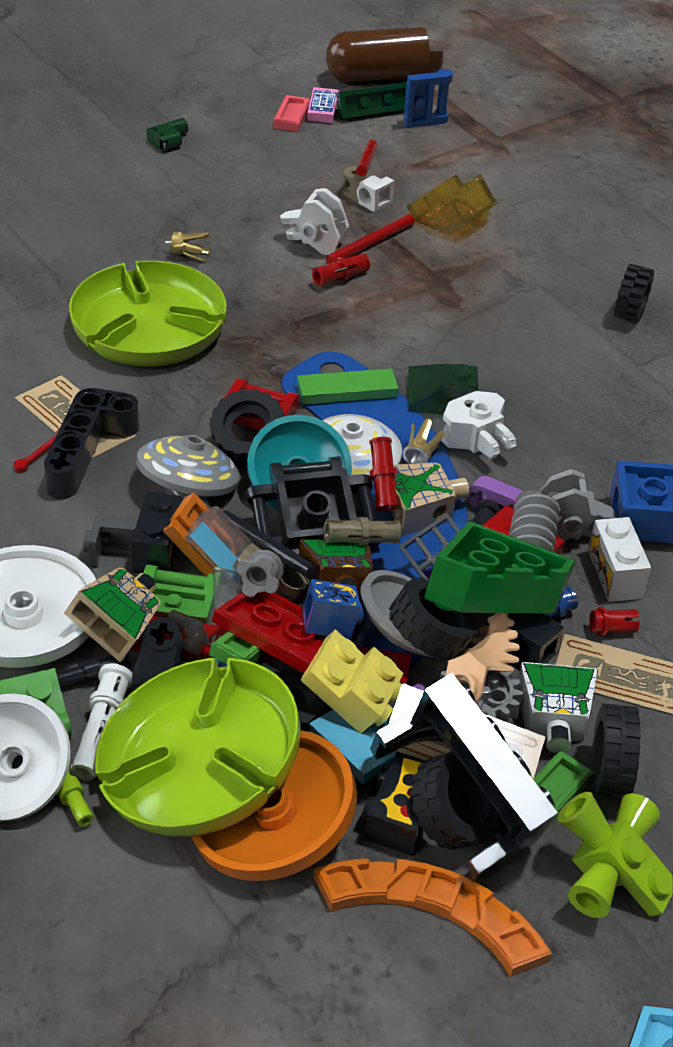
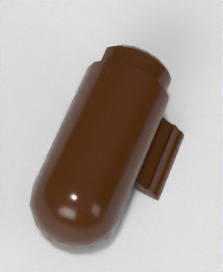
[326,27,443,83]

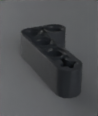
[44,388,139,499]

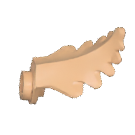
[445,613,520,704]

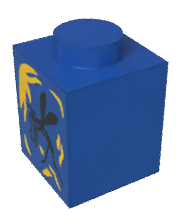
[302,579,364,639]

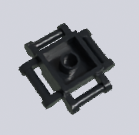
[246,456,381,554]

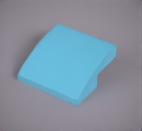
[309,710,396,784]

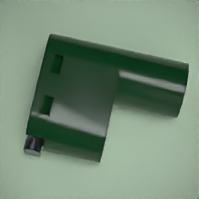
[146,117,189,152]

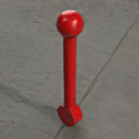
[14,429,59,473]

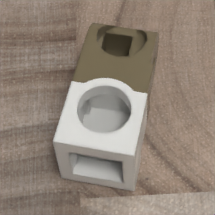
[343,166,395,212]

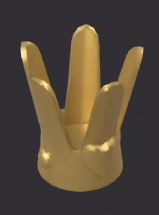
[165,232,210,263]
[403,418,445,464]

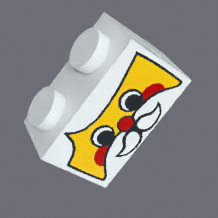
[588,517,651,602]

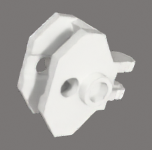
[280,188,349,255]
[441,391,517,459]

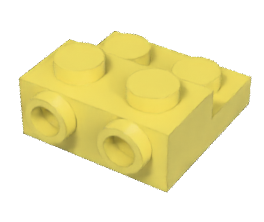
[301,629,403,734]

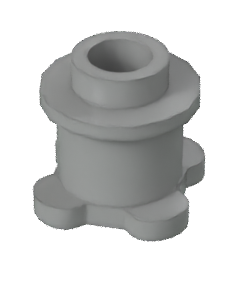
[236,550,283,597]

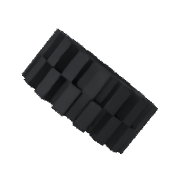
[614,263,655,323]

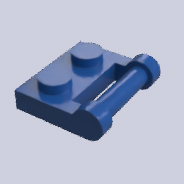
[403,69,453,128]

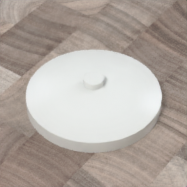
[0,545,96,668]

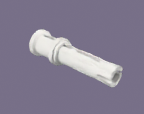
[70,663,133,781]

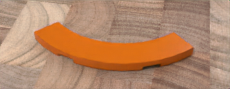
[314,858,552,977]

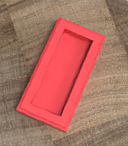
[273,95,311,132]

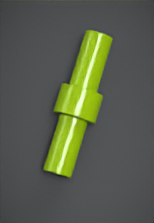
[57,771,94,827]

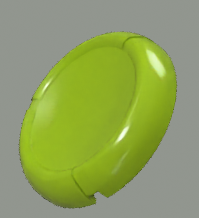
[69,261,227,367]
[95,658,301,837]

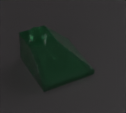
[408,363,479,415]

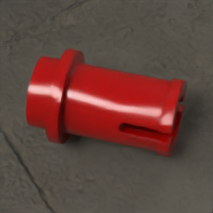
[589,607,640,636]

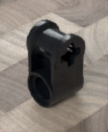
[132,617,184,691]

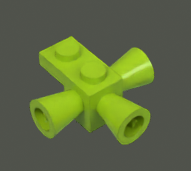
[557,792,673,918]

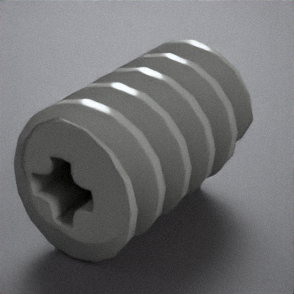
[509,491,561,552]

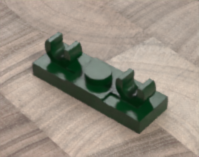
[336,82,407,119]

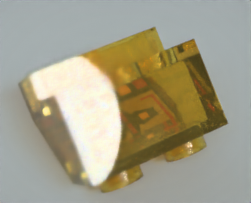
[406,174,497,236]

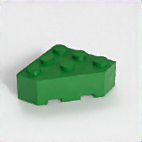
[424,521,575,613]

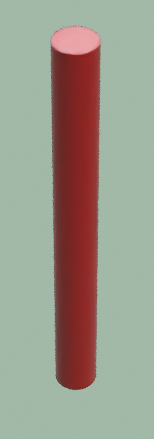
[356,140,377,176]
[326,214,415,264]

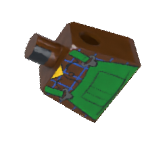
[298,539,373,601]

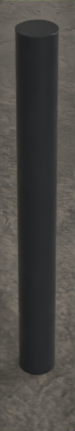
[219,510,318,579]

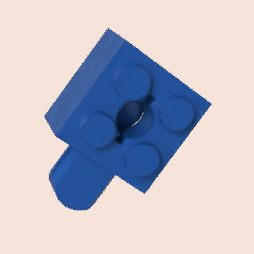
[610,461,673,543]

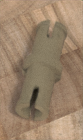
[323,517,401,546]

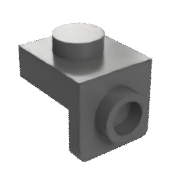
[83,516,138,566]

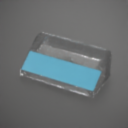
[185,506,252,589]

